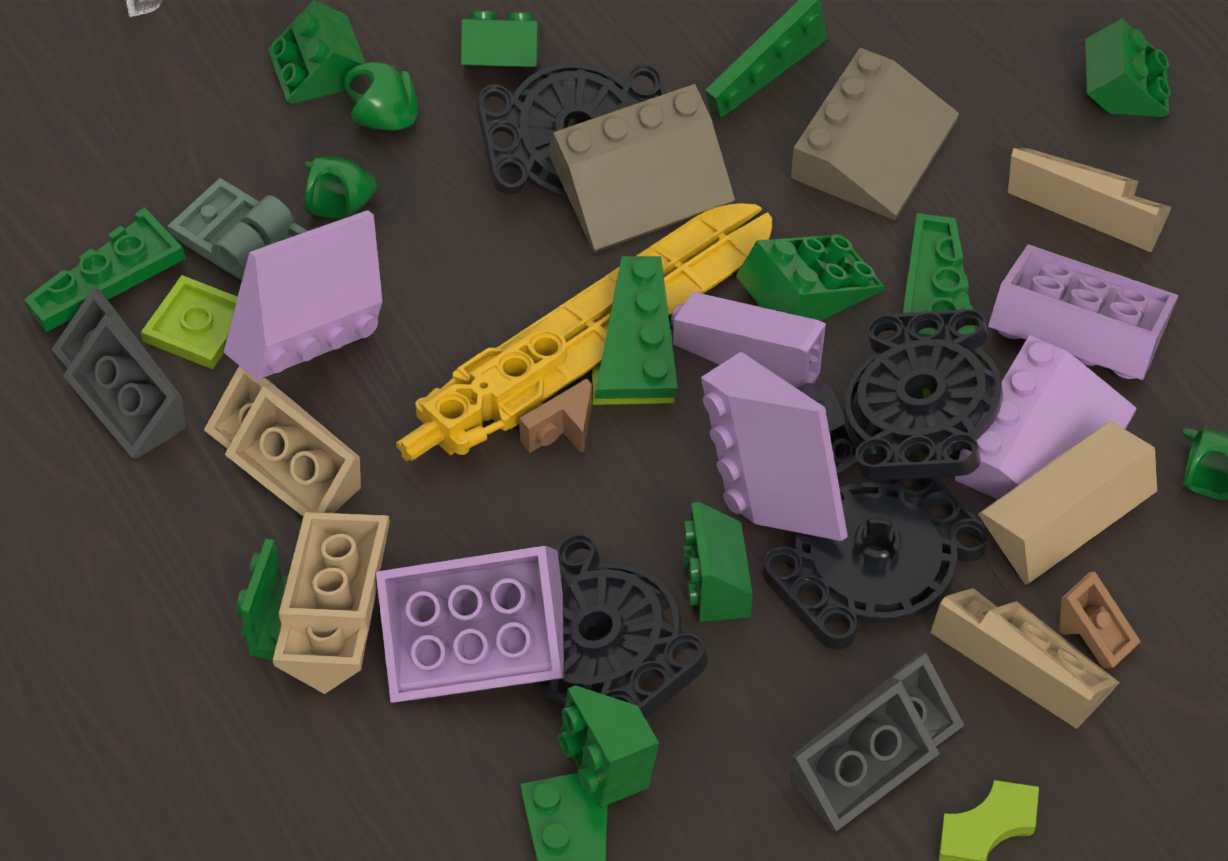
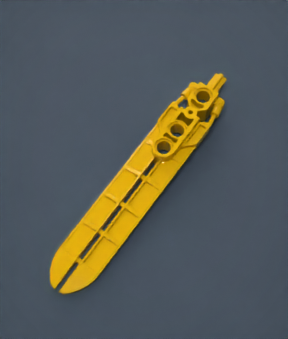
[396,203,772,461]

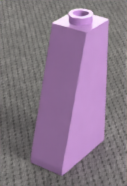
[670,292,826,389]

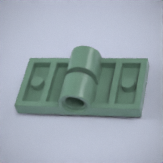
[168,178,307,280]

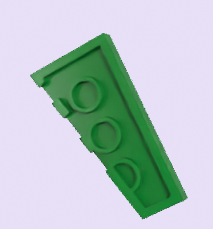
[705,0,827,118]
[24,207,186,332]
[902,213,980,348]
[594,256,678,399]
[520,773,607,861]

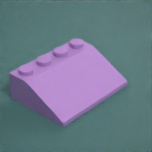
[224,210,383,380]
[988,245,1178,380]
[955,335,1137,499]
[701,352,848,541]
[376,546,564,703]

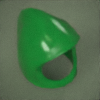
[343,62,418,131]
[304,155,378,219]
[1181,428,1228,500]

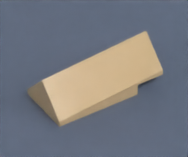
[1008,148,1171,252]
[204,366,361,517]
[978,421,1157,585]
[273,512,390,694]
[930,588,1119,729]

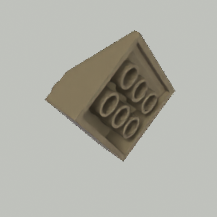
[791,48,959,220]
[547,84,735,253]

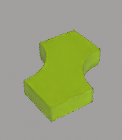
[939,780,1039,861]

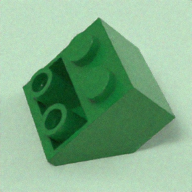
[267,0,366,104]
[461,11,541,67]
[1085,19,1171,117]
[682,502,753,622]
[558,686,659,808]

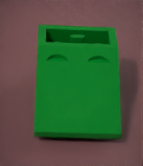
[736,234,885,321]

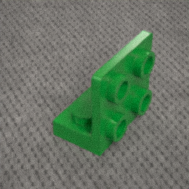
[236,538,288,660]

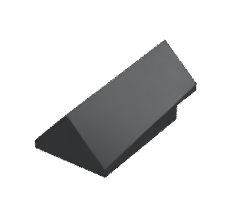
[51,288,186,458]
[791,651,964,831]

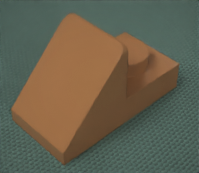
[519,379,592,453]
[1059,571,1141,669]

